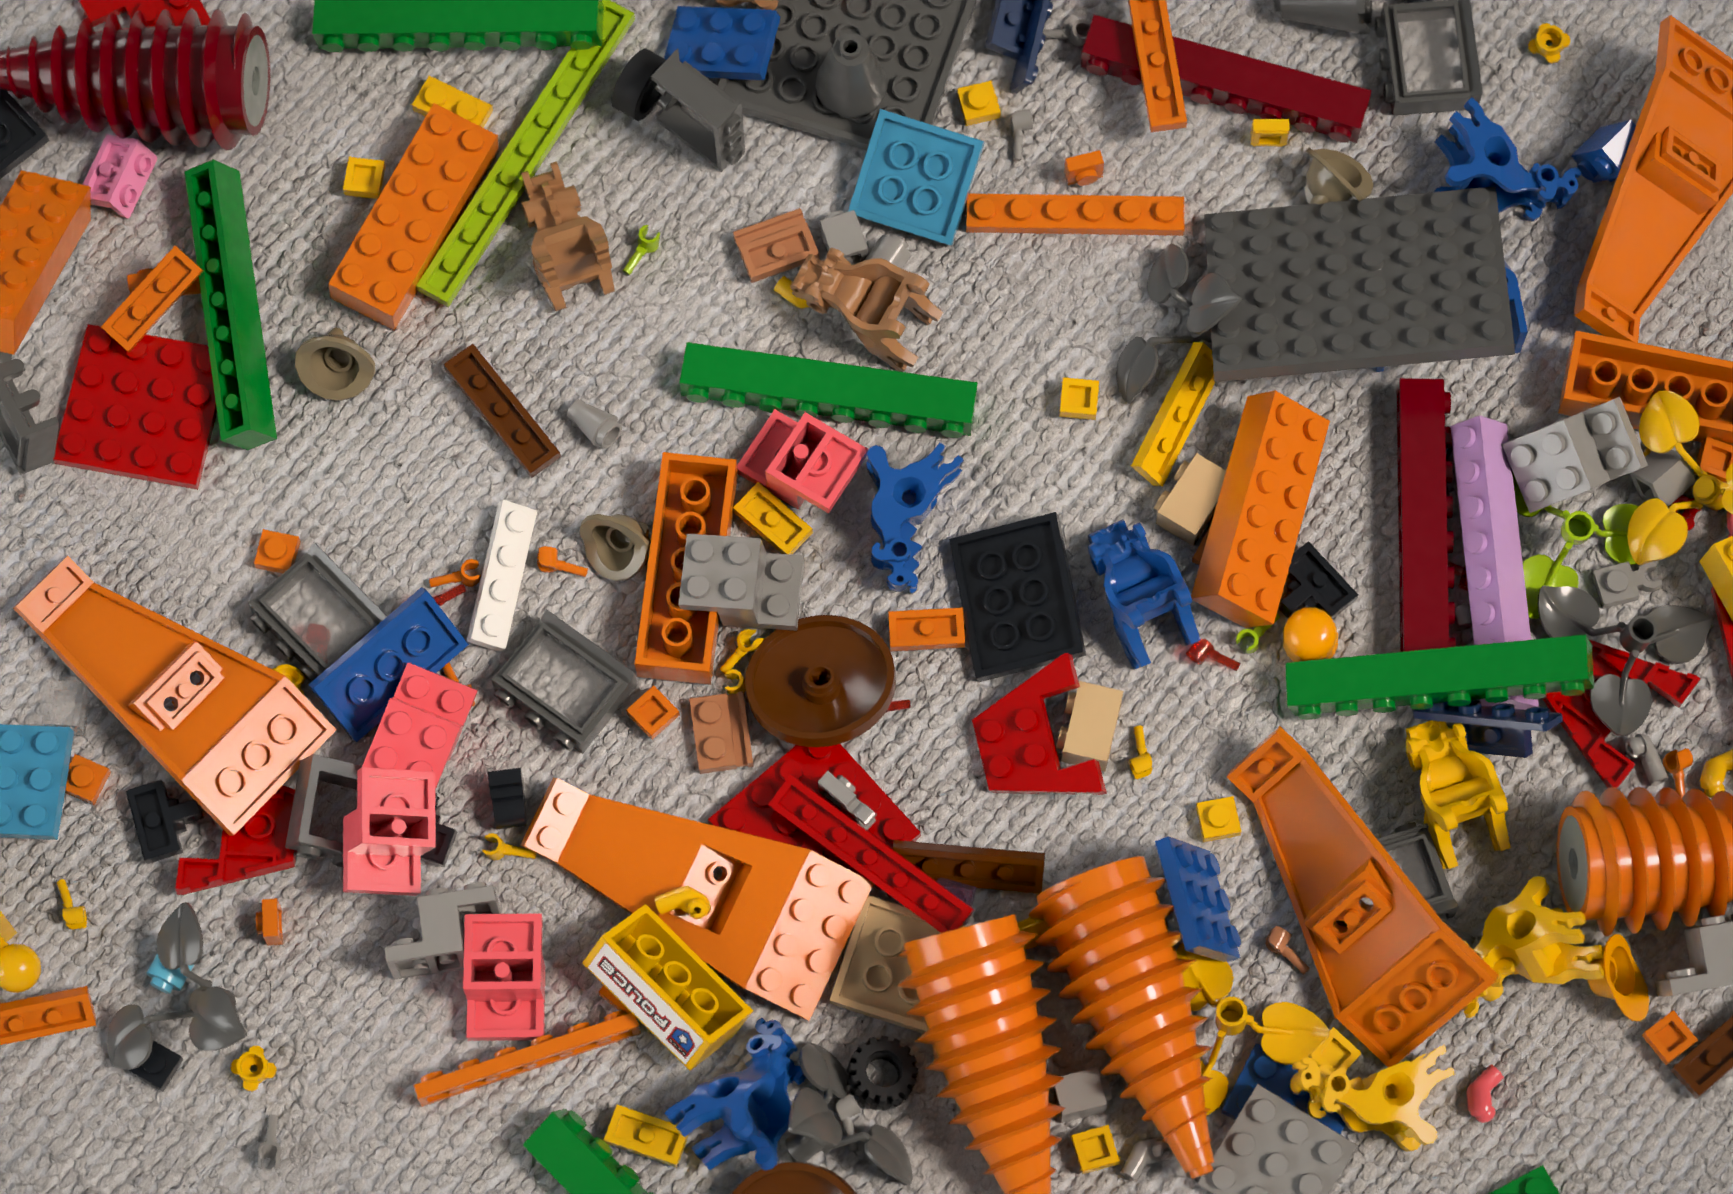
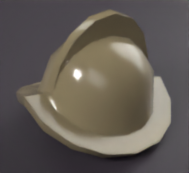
[1305,148,1374,204]
[295,327,376,401]
[580,514,651,582]

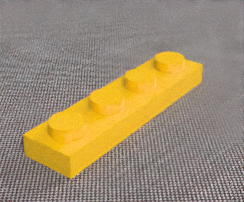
[1131,342,1215,487]

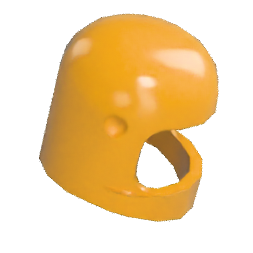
[1283,607,1338,662]

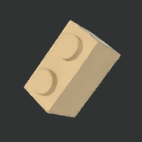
[1154,453,1226,546]
[1056,681,1124,772]

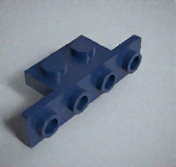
[985,0,1053,94]
[1413,700,1563,758]

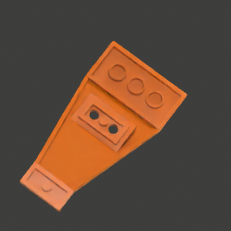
[520,777,874,1021]

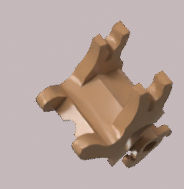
[521,162,615,311]
[790,248,943,372]

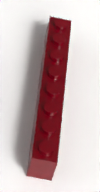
[1081,15,1372,143]
[1396,378,1456,652]

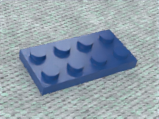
[309,587,469,743]

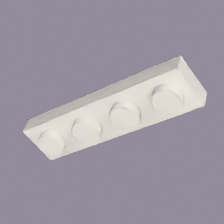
[466,500,537,652]

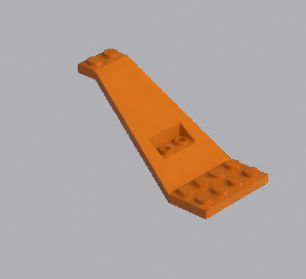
[1574,15,1733,343]
[13,556,337,836]
[1227,726,1498,1067]

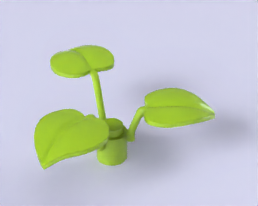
[1512,471,1638,619]

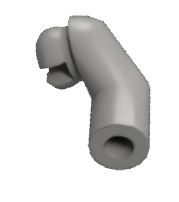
[1625,733,1669,786]
[1120,1137,1174,1182]

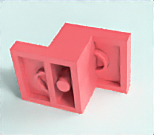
[737,409,868,514]
[362,662,478,790]
[343,768,436,896]
[463,914,545,1041]

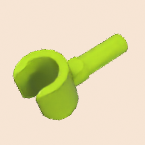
[622,225,660,275]
[1236,613,1280,654]

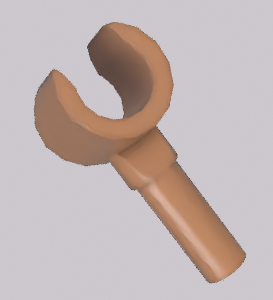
[1265,926,1310,975]

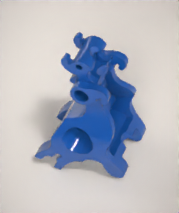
[1434,97,1582,222]
[866,442,964,594]
[1088,519,1201,670]
[664,1018,806,1171]

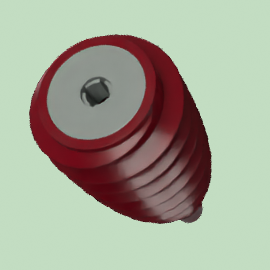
[0,9,270,150]

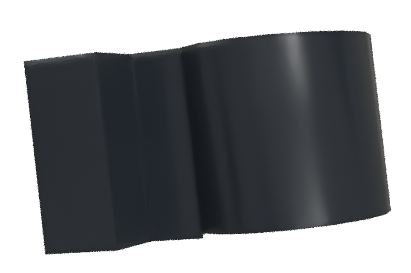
[487,767,527,830]

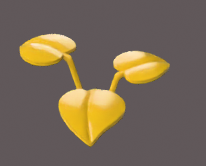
[1627,391,1733,566]
[1176,942,1330,1116]

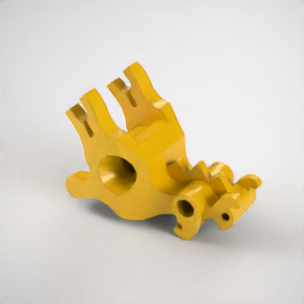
[1406,720,1511,869]
[1463,876,1604,1018]
[1290,1045,1455,1152]

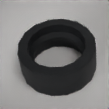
[611,48,666,121]

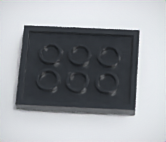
[949,512,1086,682]

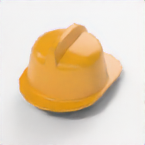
[1587,934,1649,1022]

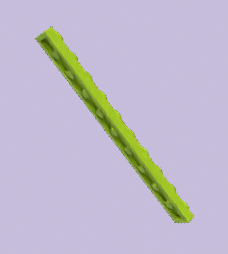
[416,0,635,308]

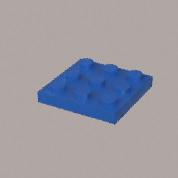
[1155,836,1241,963]

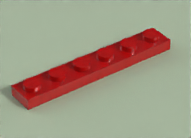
[768,774,975,933]

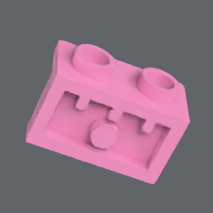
[82,134,157,218]

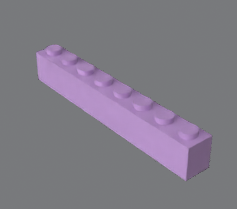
[1451,415,1539,710]

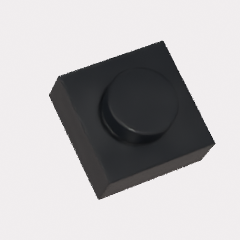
[128,1040,184,1092]

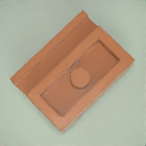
[733,208,820,283]
[689,691,754,774]

